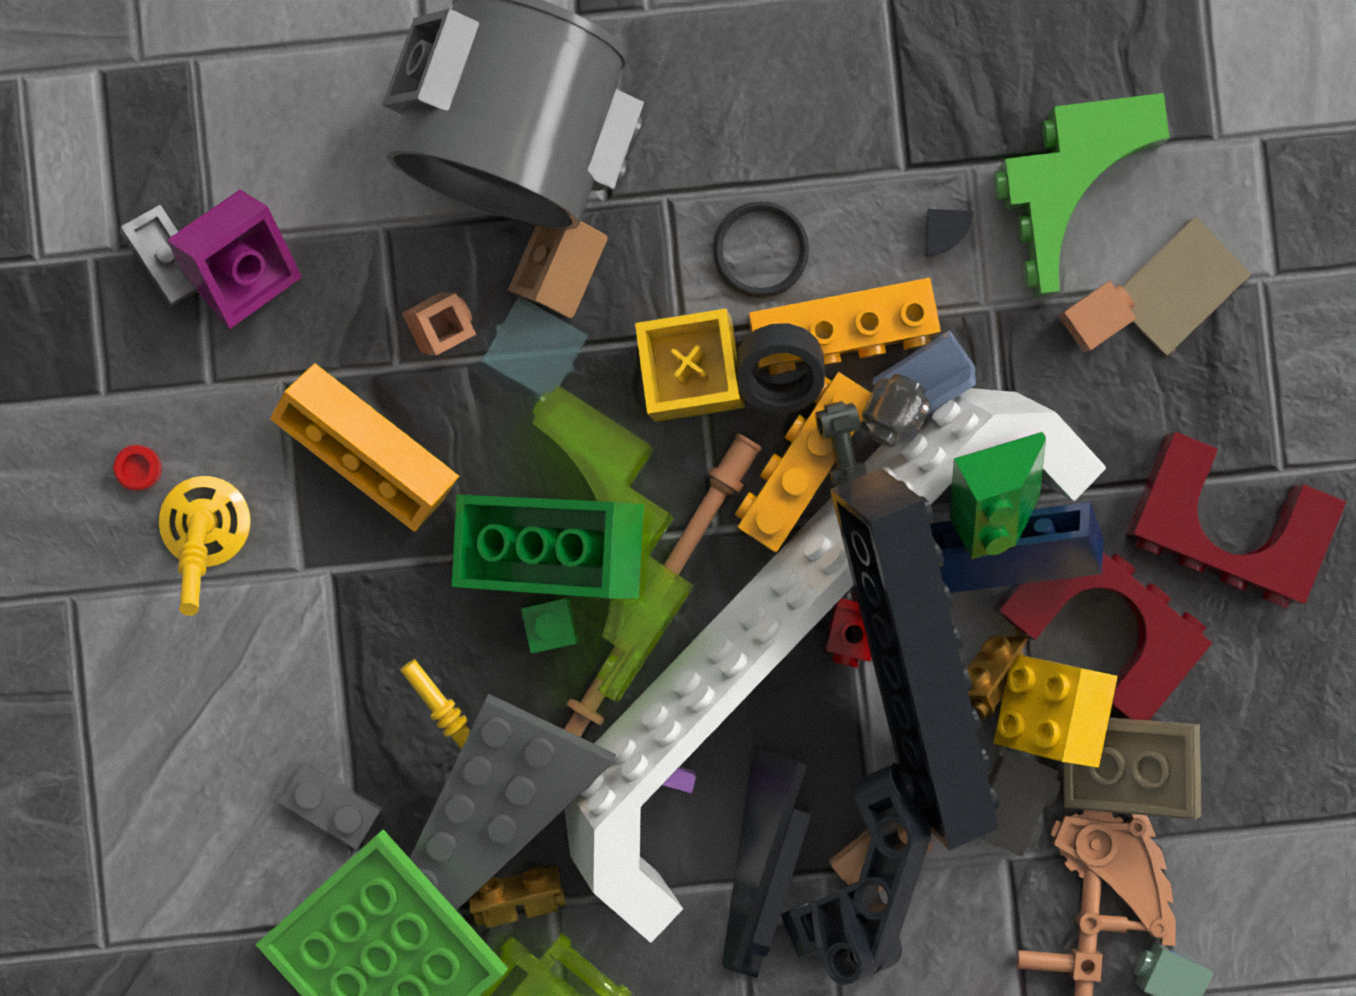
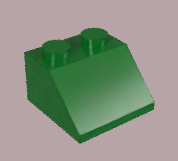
[949,432,1046,559]

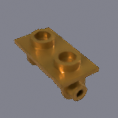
[966,635,1029,720]
[470,865,566,929]

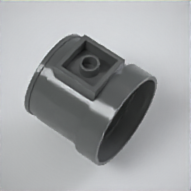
[382,0,644,230]

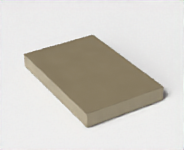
[1063,718,1201,820]

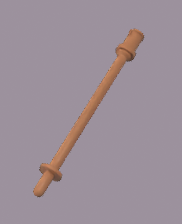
[564,433,762,737]

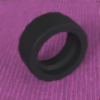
[737,323,825,414]

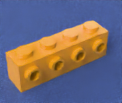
[748,278,941,376]
[270,363,459,532]
[734,372,876,552]

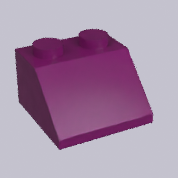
[166,189,302,329]

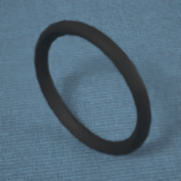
[713,201,809,297]

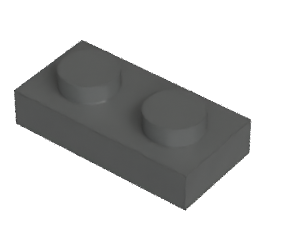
[278,762,382,850]

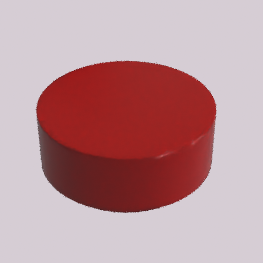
[113,445,162,491]

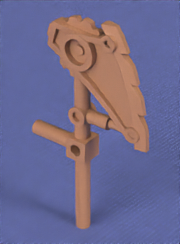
[1016,810,1176,996]

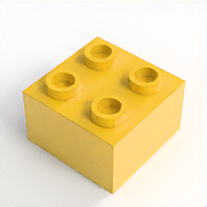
[635,308,745,422]
[993,655,1118,768]

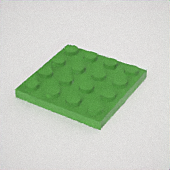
[256,830,508,996]

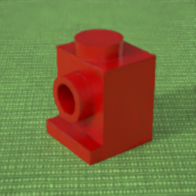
[823,598,871,668]

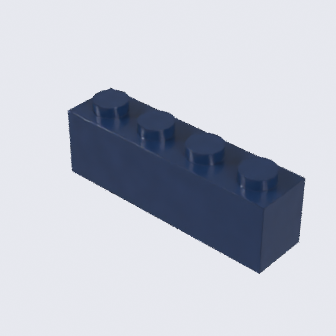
[930,502,1104,593]

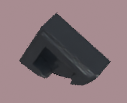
[925,209,974,256]

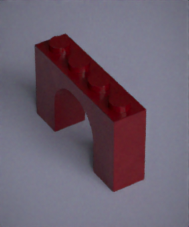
[1126,432,1346,609]
[993,553,1213,720]

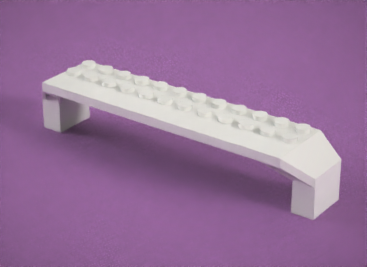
[564,388,1106,943]

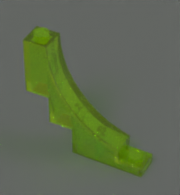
[532,385,695,701]

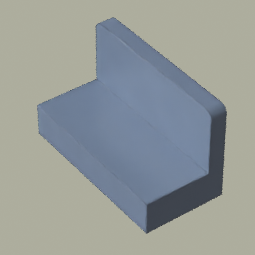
[873,330,976,432]

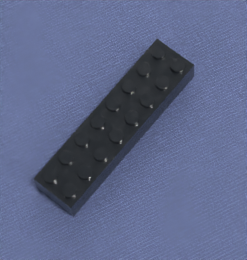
[830,468,999,851]

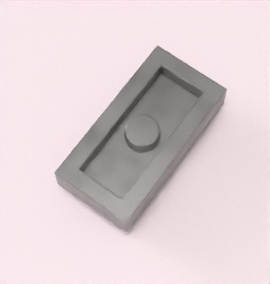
[120,205,198,308]

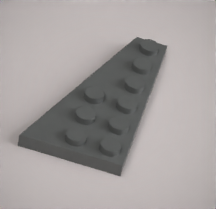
[410,694,616,910]

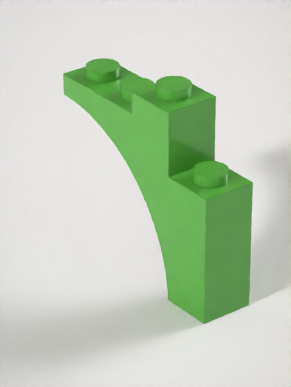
[994,93,1170,298]

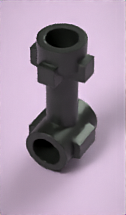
[815,401,867,486]

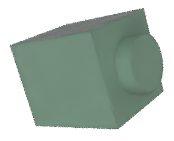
[1134,942,1214,996]

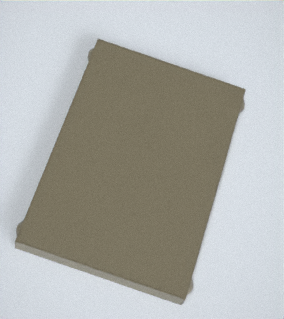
[1122,216,1251,356]

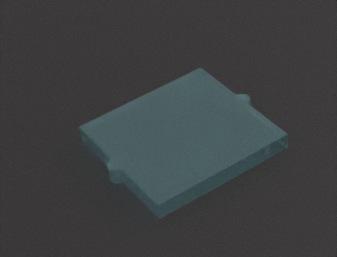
[482,296,588,401]

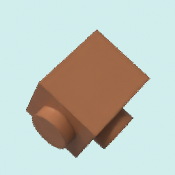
[1058,281,1136,353]
[402,292,476,355]

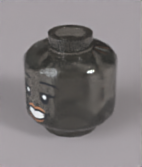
[861,374,931,447]

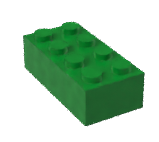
[452,495,644,599]

